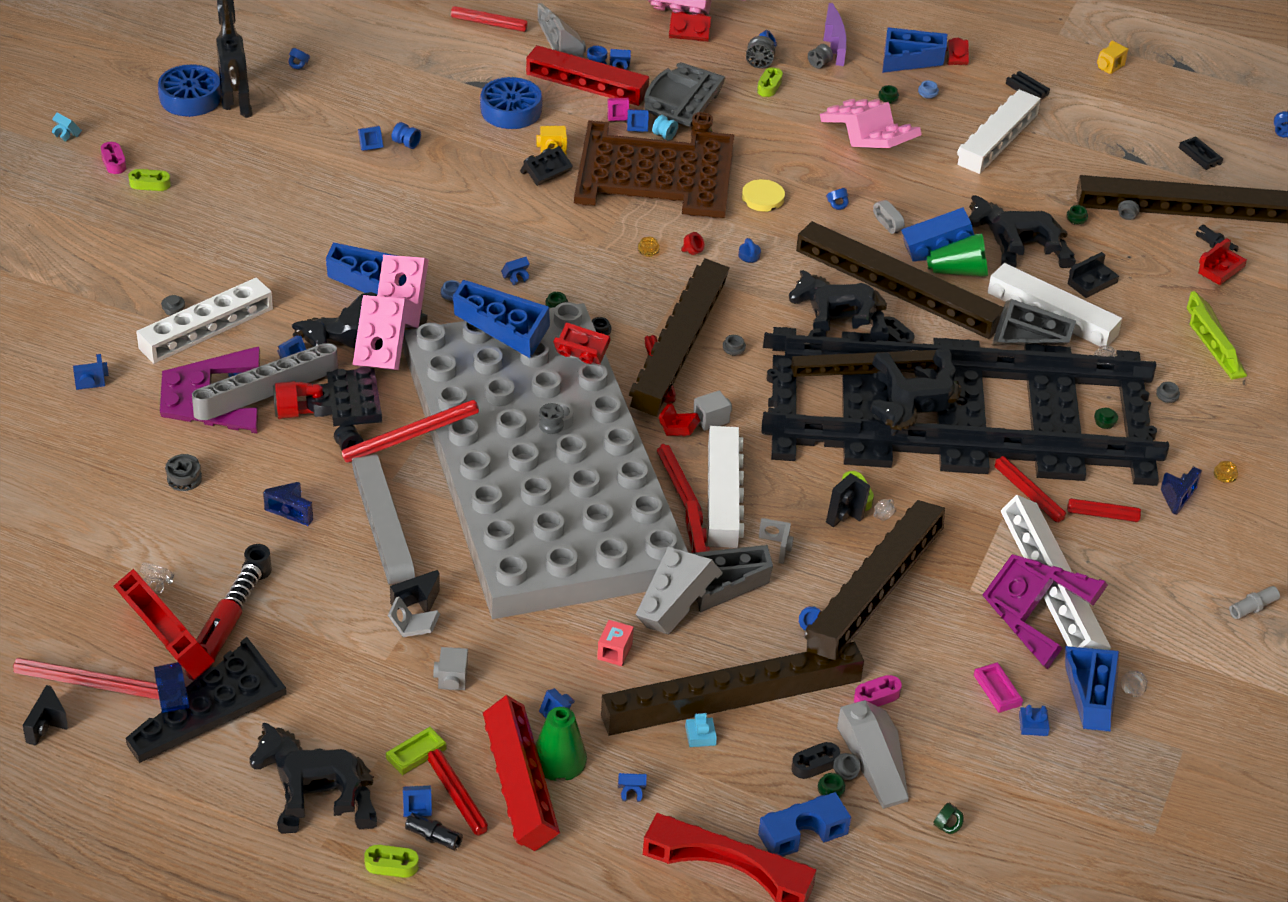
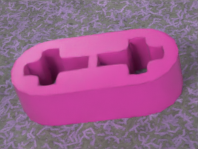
[101,142,126,174]
[854,675,902,707]

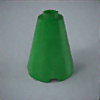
[926,233,988,277]
[535,707,587,781]

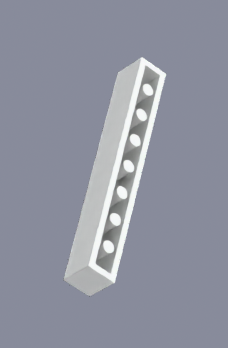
[1001,495,1111,650]

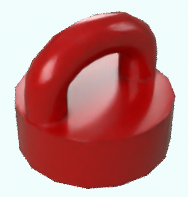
[681,232,705,255]

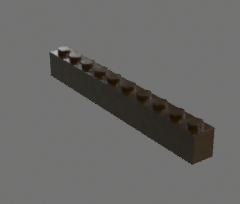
[1076,175,1288,224]
[796,221,1004,339]
[629,258,730,417]
[805,500,945,660]
[601,641,864,736]

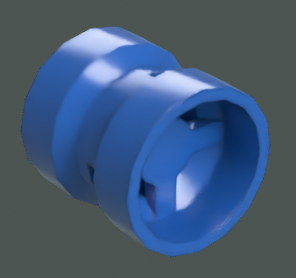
[587,46,607,64]
[392,122,421,149]

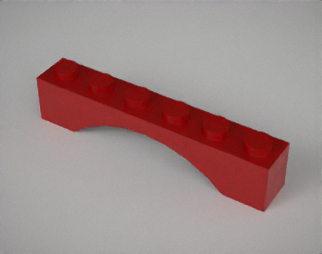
[114,569,215,679]
[642,813,817,902]

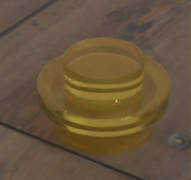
[638,237,660,257]
[1213,461,1238,483]

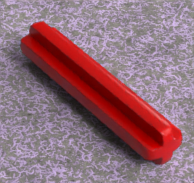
[1067,498,1141,522]

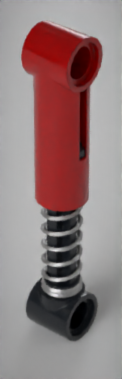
[185,544,272,681]

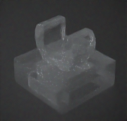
[140,562,174,594]

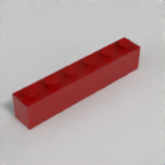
[526,45,649,106]
[483,695,560,851]

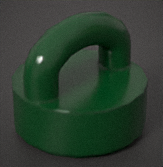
[933,802,964,834]

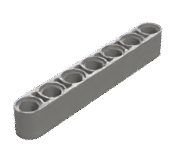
[192,343,338,420]
[352,454,415,585]

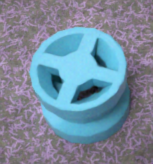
[652,115,678,141]

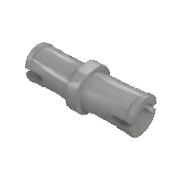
[1229,586,1280,619]

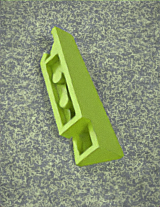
[1186,291,1247,380]

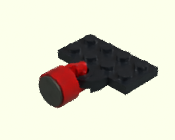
[273,367,382,427]

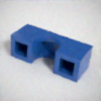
[758,792,851,857]

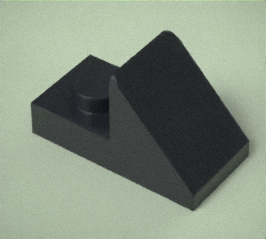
[390,570,440,612]
[22,685,68,745]

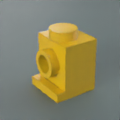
[1097,40,1128,74]
[536,126,567,155]

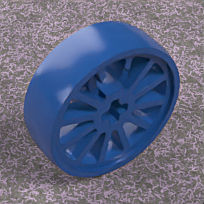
[158,64,222,117]
[480,77,543,129]

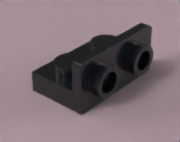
[520,146,573,185]
[1067,252,1119,298]
[826,473,870,528]

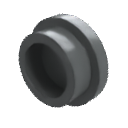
[1118,200,1140,220]
[161,295,185,316]
[722,335,746,356]
[1156,382,1180,403]
[833,753,861,781]

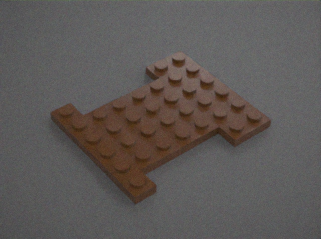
[574,120,734,218]

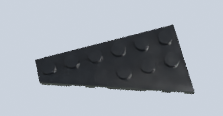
[126,637,287,763]

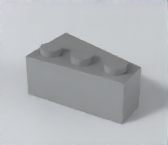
[635,547,723,635]

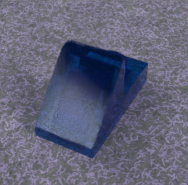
[1161,466,1202,515]
[263,482,313,526]
[154,662,189,713]

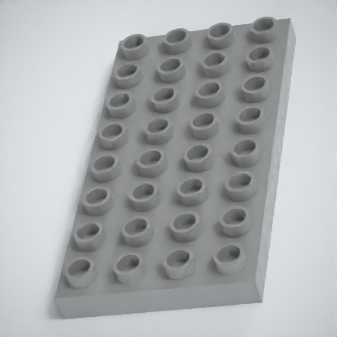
[403,302,688,619]

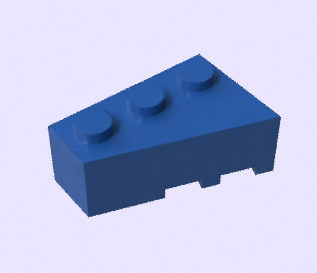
[882,27,947,73]
[901,207,974,262]
[1065,646,1119,731]

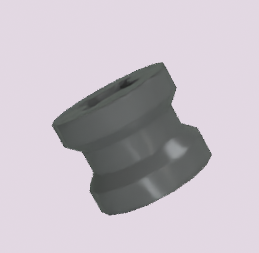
[808,44,833,69]
[539,403,564,434]

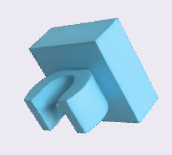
[52,113,82,141]
[685,713,717,747]

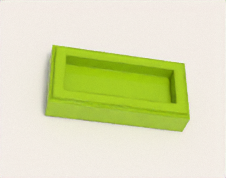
[386,727,447,776]

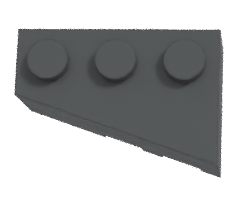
[992,299,1076,345]
[693,545,773,612]

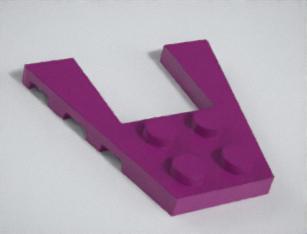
[160,347,260,433]
[982,554,1108,669]

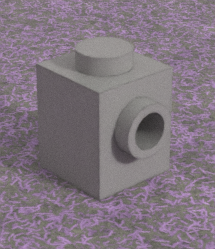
[693,390,732,431]
[433,647,468,690]

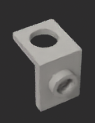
[759,518,794,564]
[388,597,440,637]

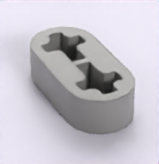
[873,200,905,234]

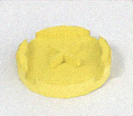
[742,179,785,212]

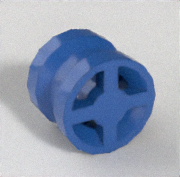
[1274,111,1288,137]

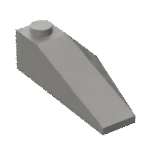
[537,3,586,58]
[837,700,909,809]

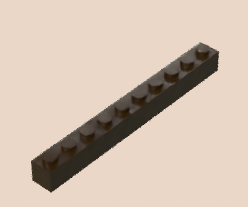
[791,350,938,377]

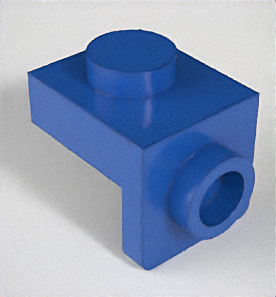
[73,354,109,390]

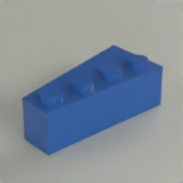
[326,242,407,294]
[453,280,550,358]

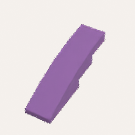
[823,3,846,66]

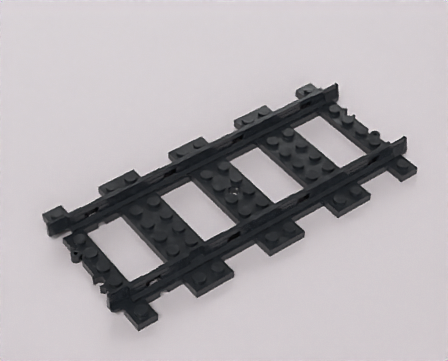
[761,327,1170,486]

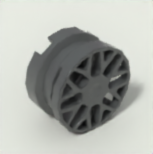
[746,36,775,68]
[165,454,202,491]

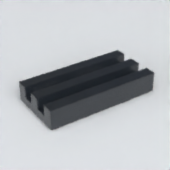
[1005,71,1050,99]
[1179,136,1223,170]

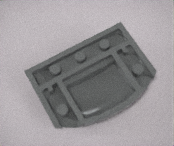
[644,62,725,127]

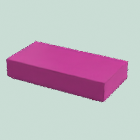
[973,662,1023,713]

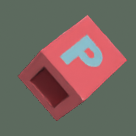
[597,620,634,666]

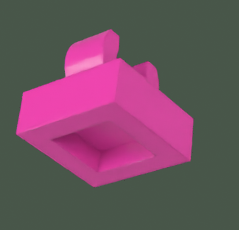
[607,98,629,121]

